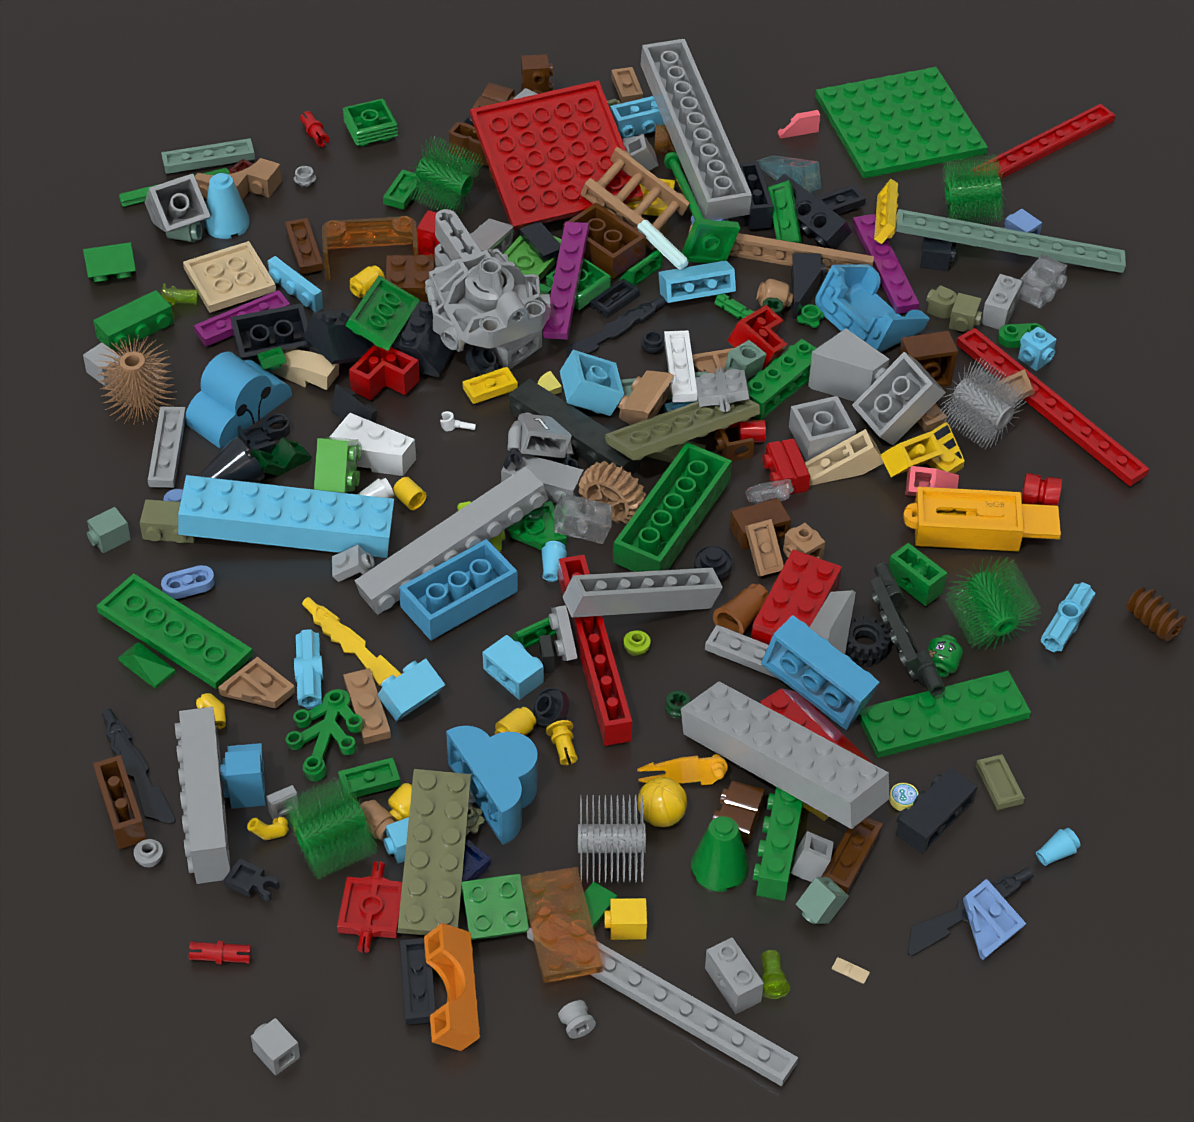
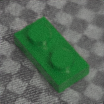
[383,170,423,210]
[338,757,401,798]

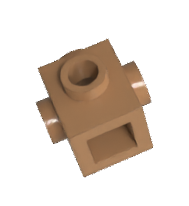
[783,523,825,559]

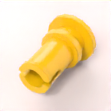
[546,720,578,765]

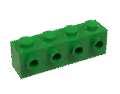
[747,339,817,420]
[753,787,803,901]

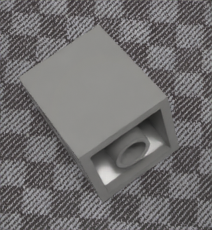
[145,174,211,233]
[808,329,889,402]

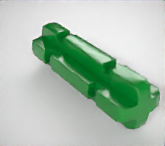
[714,293,754,319]

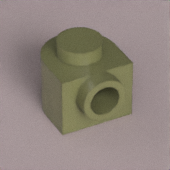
[926,285,957,318]

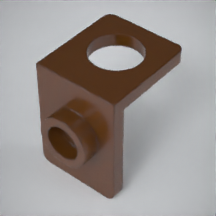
[714,429,754,462]

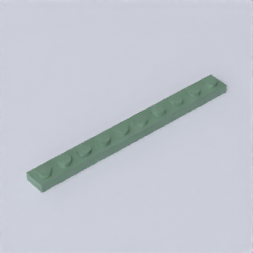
[896,209,1126,273]

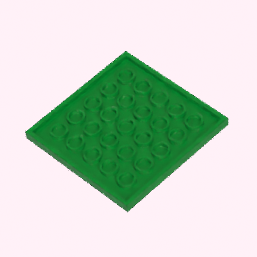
[815,67,988,179]

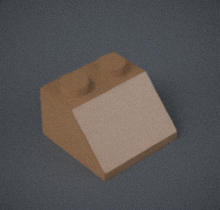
[618,370,674,425]

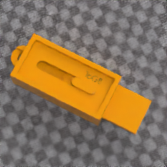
[903,487,1061,551]

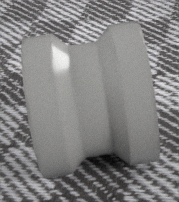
[558,1000,596,1039]

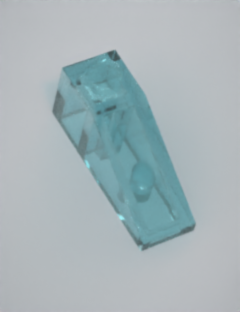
[756,155,822,194]

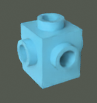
[1018,327,1057,371]

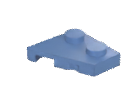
[963,879,1026,960]

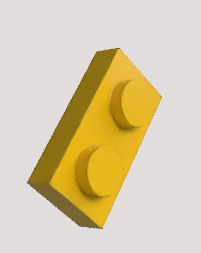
[463,367,518,404]

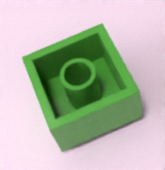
[314,437,362,493]

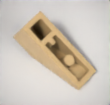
[805,429,884,486]

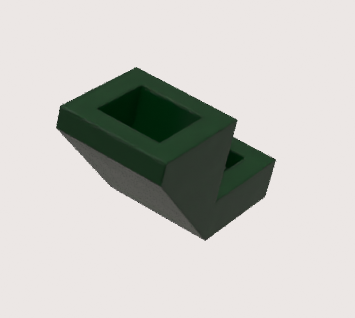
[250,437,312,476]

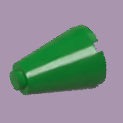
[691,816,749,892]

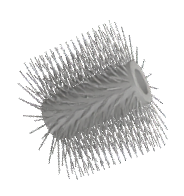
[939,359,1028,449]
[578,795,646,883]

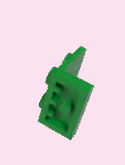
[461,874,529,940]

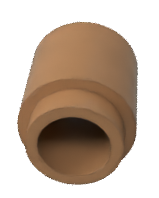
[360,800,395,841]

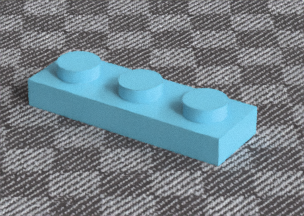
[268,256,323,312]

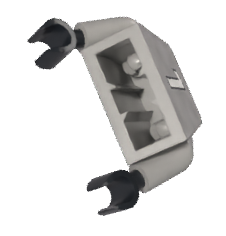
[503,412,578,471]

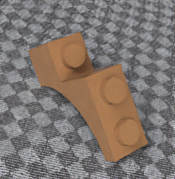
[195,158,282,200]

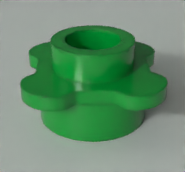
[797,304,824,328]

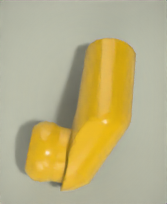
[196,693,226,729]
[247,817,289,840]

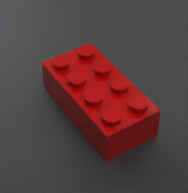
[752,549,842,645]

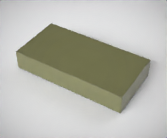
[976,754,1025,810]

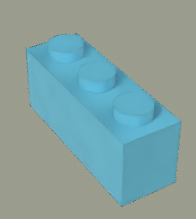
[659,261,736,303]

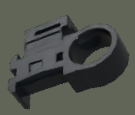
[238,413,291,453]

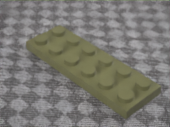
[605,399,760,460]
[397,769,471,935]

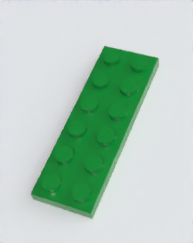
[97,573,253,690]
[857,671,1031,758]

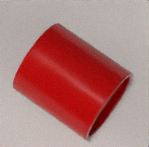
[738,420,766,443]

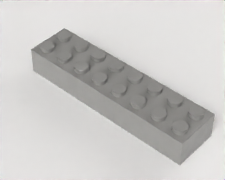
[681,681,890,829]

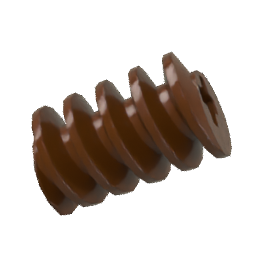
[1126,587,1187,642]

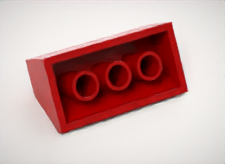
[760,689,872,763]

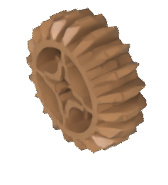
[578,461,646,524]

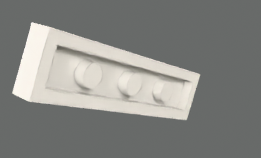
[664,331,698,402]

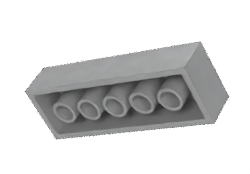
[175,707,231,884]

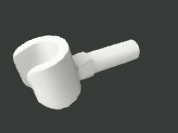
[440,411,476,432]

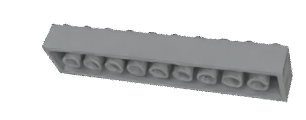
[641,39,752,220]

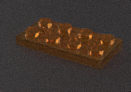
[521,867,603,983]

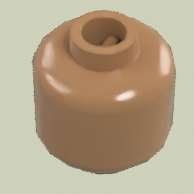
[756,279,793,311]

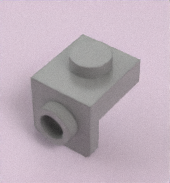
[332,545,375,582]

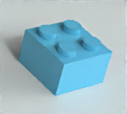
[560,350,624,416]

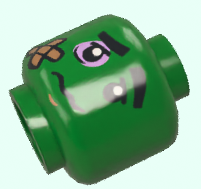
[927,635,963,677]

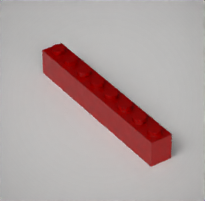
[558,555,632,746]

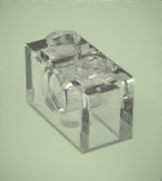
[1019,254,1067,309]
[554,493,612,544]

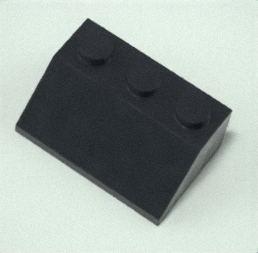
[393,301,456,377]
[230,303,312,360]
[304,309,374,364]

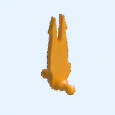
[637,754,728,785]

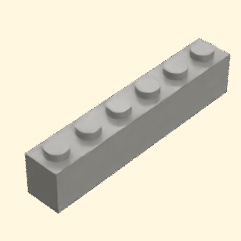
[563,568,723,618]

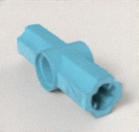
[1041,582,1096,652]
[294,629,323,709]

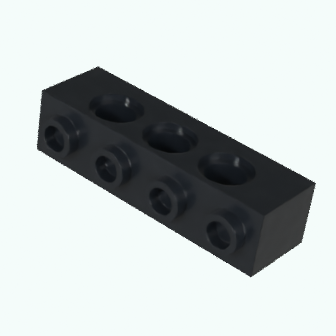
[772,173,852,250]

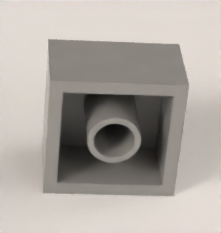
[789,396,856,461]

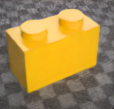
[880,431,943,477]

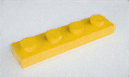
[874,179,899,244]

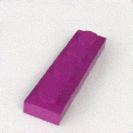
[194,290,290,346]

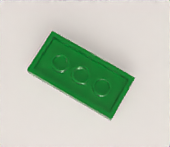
[345,276,420,351]

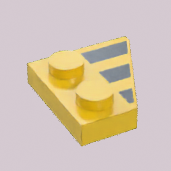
[927,422,965,474]

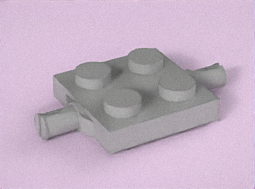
[695,367,749,412]

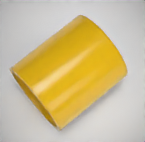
[393,477,427,510]

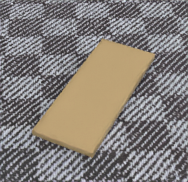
[831,957,870,984]

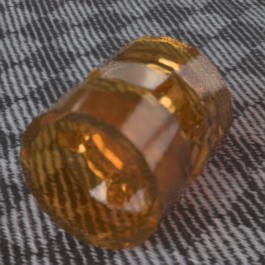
[654,124,677,154]

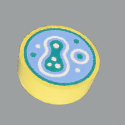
[889,783,918,811]

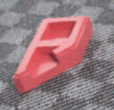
[778,110,820,139]

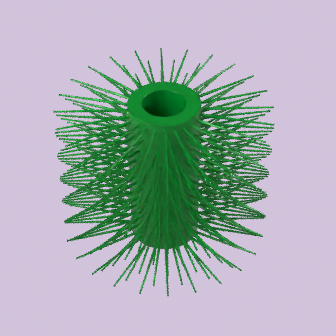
[406,135,483,214]
[941,154,1005,224]
[944,556,1041,651]
[284,775,377,879]

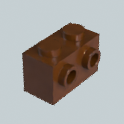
[521,54,553,94]

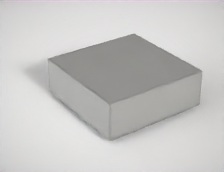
[266,785,299,819]

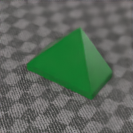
[118,642,176,689]

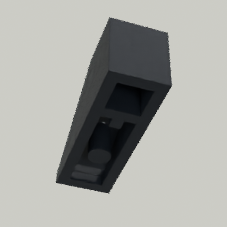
[791,253,826,319]

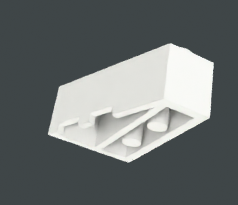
[330,413,416,476]

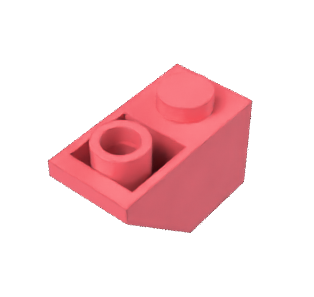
[905,466,959,496]

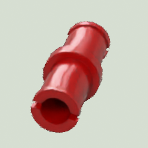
[300,111,330,147]
[189,940,251,965]

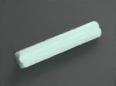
[637,220,688,270]

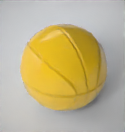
[637,777,687,827]

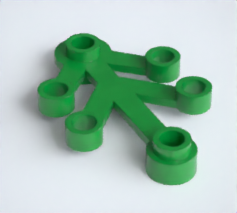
[286,689,364,782]

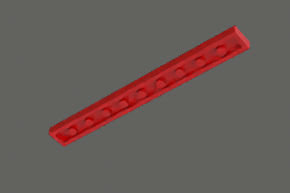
[956,328,1149,486]

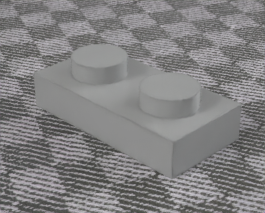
[549,605,577,661]

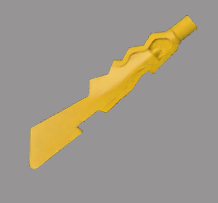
[302,597,401,686]

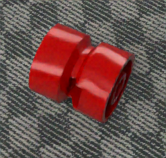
[1021,473,1062,506]

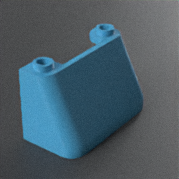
[815,264,930,353]

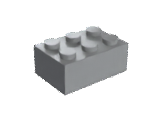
[852,352,946,445]

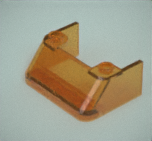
[322,216,419,281]

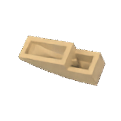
[266,350,339,390]

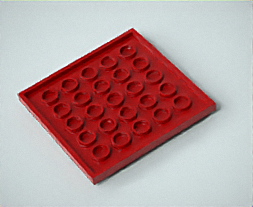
[470,80,644,230]

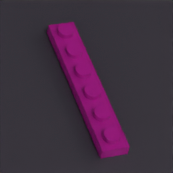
[852,214,919,314]
[543,222,589,340]

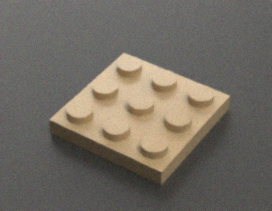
[183,241,276,313]

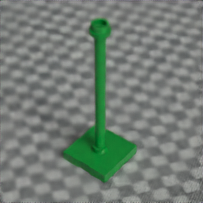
[664,152,740,263]

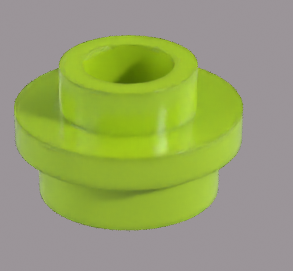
[624,630,650,656]

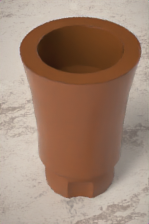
[713,583,768,635]

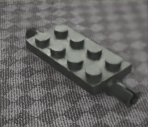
[870,562,945,696]

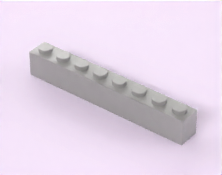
[354,466,548,615]

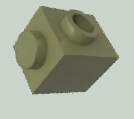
[949,293,983,333]

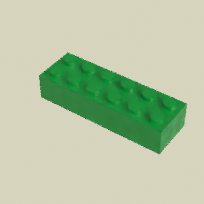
[613,442,732,572]

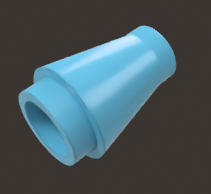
[542,541,567,582]
[1036,828,1081,866]

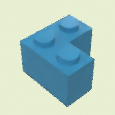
[220,743,266,809]

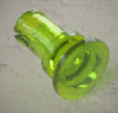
[161,283,197,305]
[761,950,790,999]

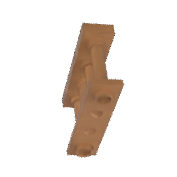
[581,147,690,250]

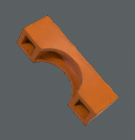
[424,923,480,1051]

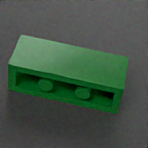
[93,290,174,352]

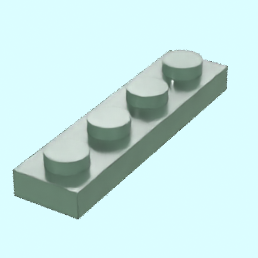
[161,138,255,174]

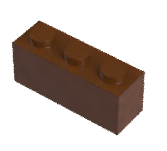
[93,755,146,849]

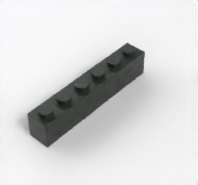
[509,379,641,476]

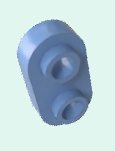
[161,565,215,599]

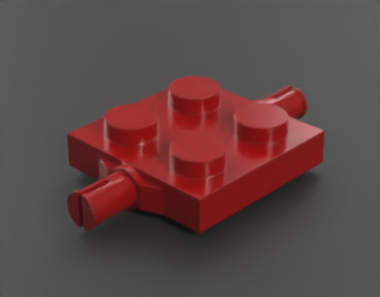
[337,861,402,953]

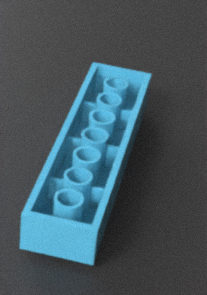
[178,475,394,558]

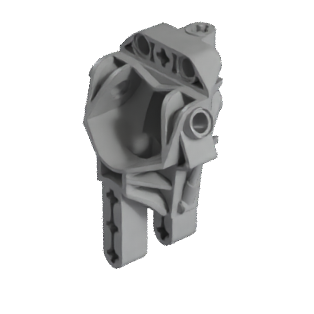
[425,209,551,352]

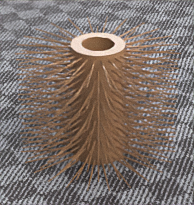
[98,335,177,425]

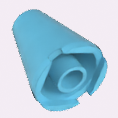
[203,173,250,239]

